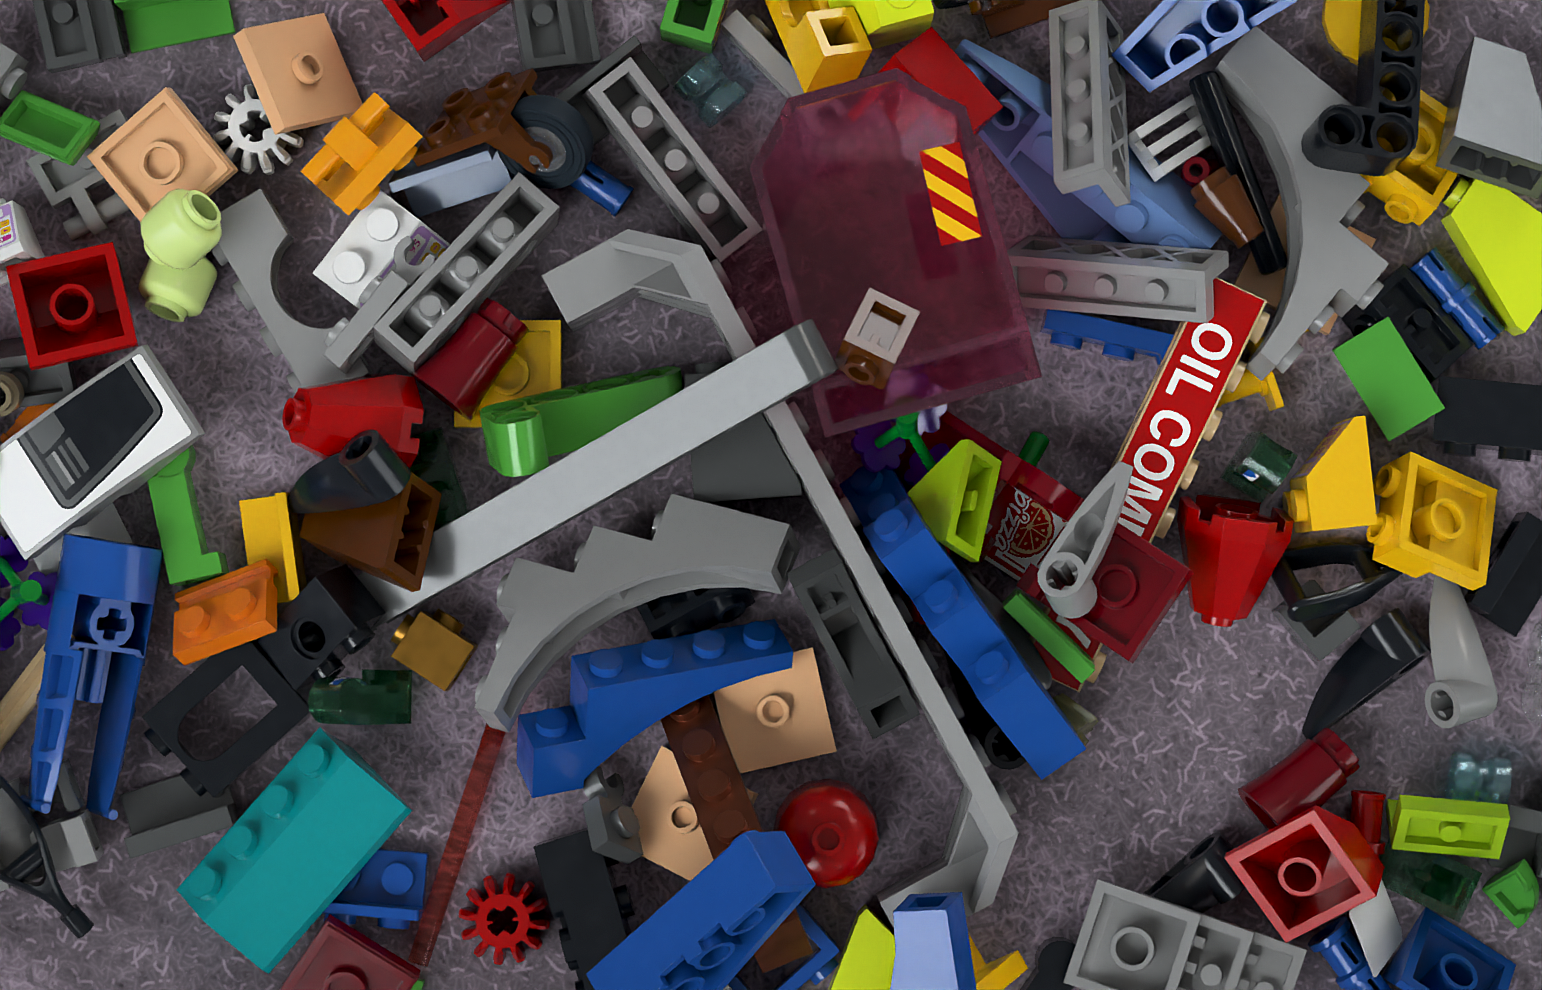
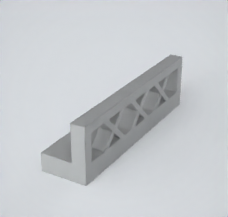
[1049,0,1131,207]
[1002,235,1229,323]

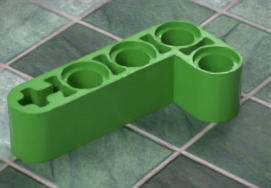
[479,366,684,477]

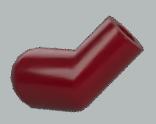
[1180,156,1220,188]

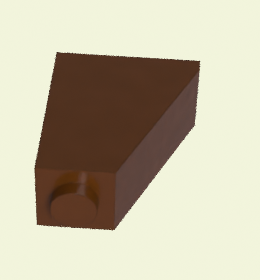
[299,472,442,592]

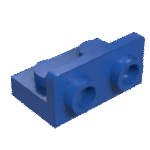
[323,848,429,929]

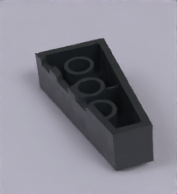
[1432,376,1542,462]
[533,828,636,990]

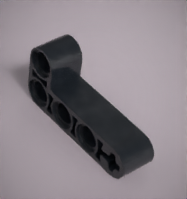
[1301,0,1425,176]

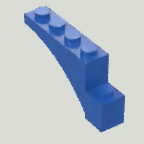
[517,619,793,798]

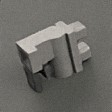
[0,758,104,892]

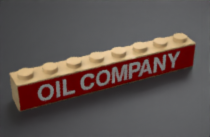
[1030,277,1270,692]

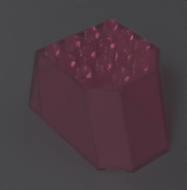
[749,68,1042,438]

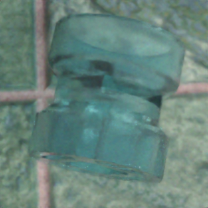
[673,53,748,128]
[1445,751,1512,804]

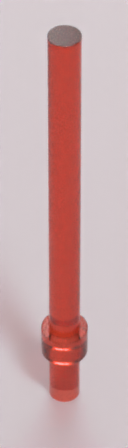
[408,722,515,967]

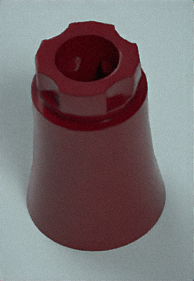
[412,297,529,421]
[1238,727,1360,830]

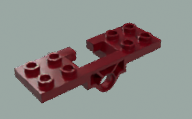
[894,411,1194,663]

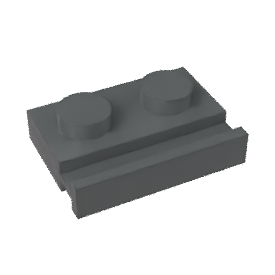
[32,0,127,73]
[511,0,601,72]

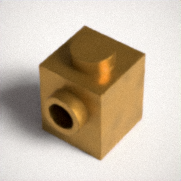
[391,608,478,691]

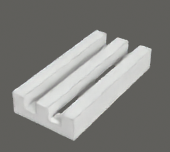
[1128,94,1211,182]

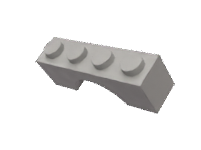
[211,188,374,394]

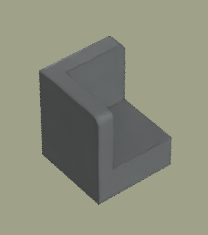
[1271,580,1361,661]
[1487,802,1542,878]

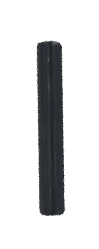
[1189,71,1287,275]

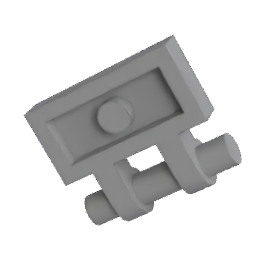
[26,109,130,241]

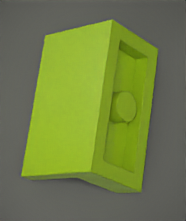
[1386,794,1510,859]

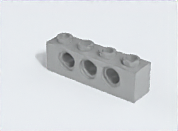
[582,57,763,263]
[373,172,559,375]

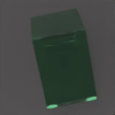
[1380,838,1482,922]

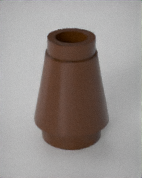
[1190,166,1265,249]

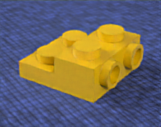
[1359,88,1458,227]
[1366,451,1497,591]

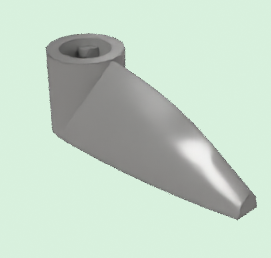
[1037,461,1133,619]
[1424,575,1498,729]

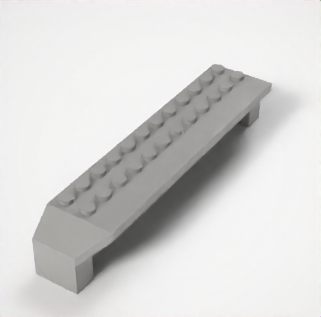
[541,229,1019,928]

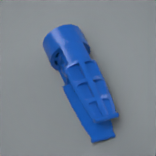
[21,534,163,820]

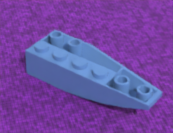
[954,39,1223,250]

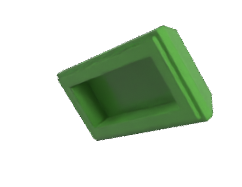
[0,90,100,166]

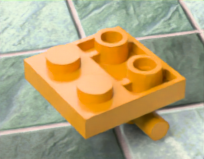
[300,92,423,216]

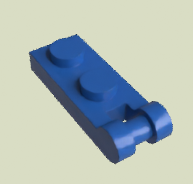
[1040,309,1174,365]

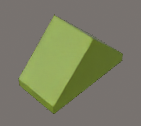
[907,439,1002,562]

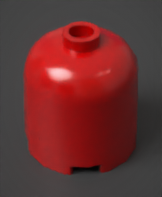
[773,779,879,888]

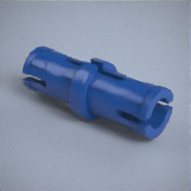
[1409,247,1505,350]

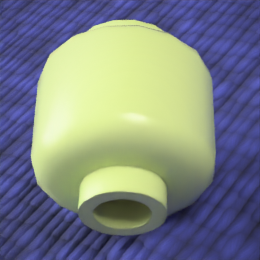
[140,189,222,270]
[138,254,217,322]

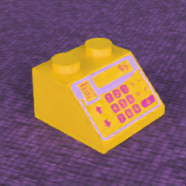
[1282,416,1377,533]

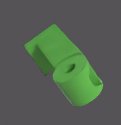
[147,445,229,586]

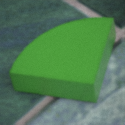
[1482,859,1539,929]

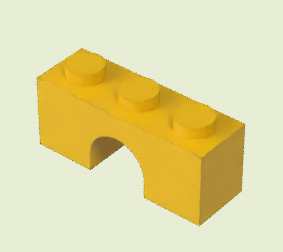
[764,0,873,94]

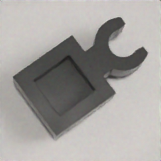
[582,766,644,864]

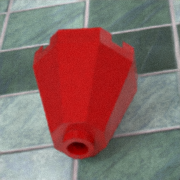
[282,373,424,468]
[1177,494,1294,627]

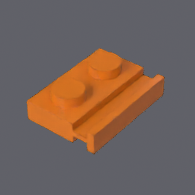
[173,558,278,666]

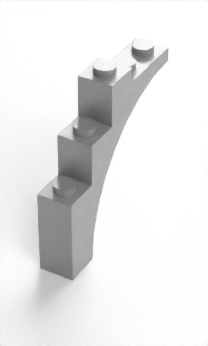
[1214,26,1389,381]
[474,493,801,733]

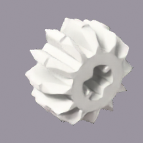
[213,84,304,175]

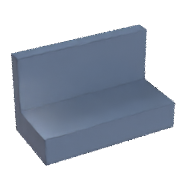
[388,142,515,217]

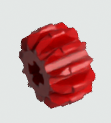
[459,872,551,965]

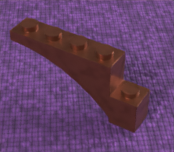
[660,694,813,973]

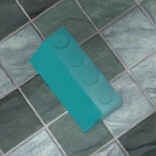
[176,727,413,974]

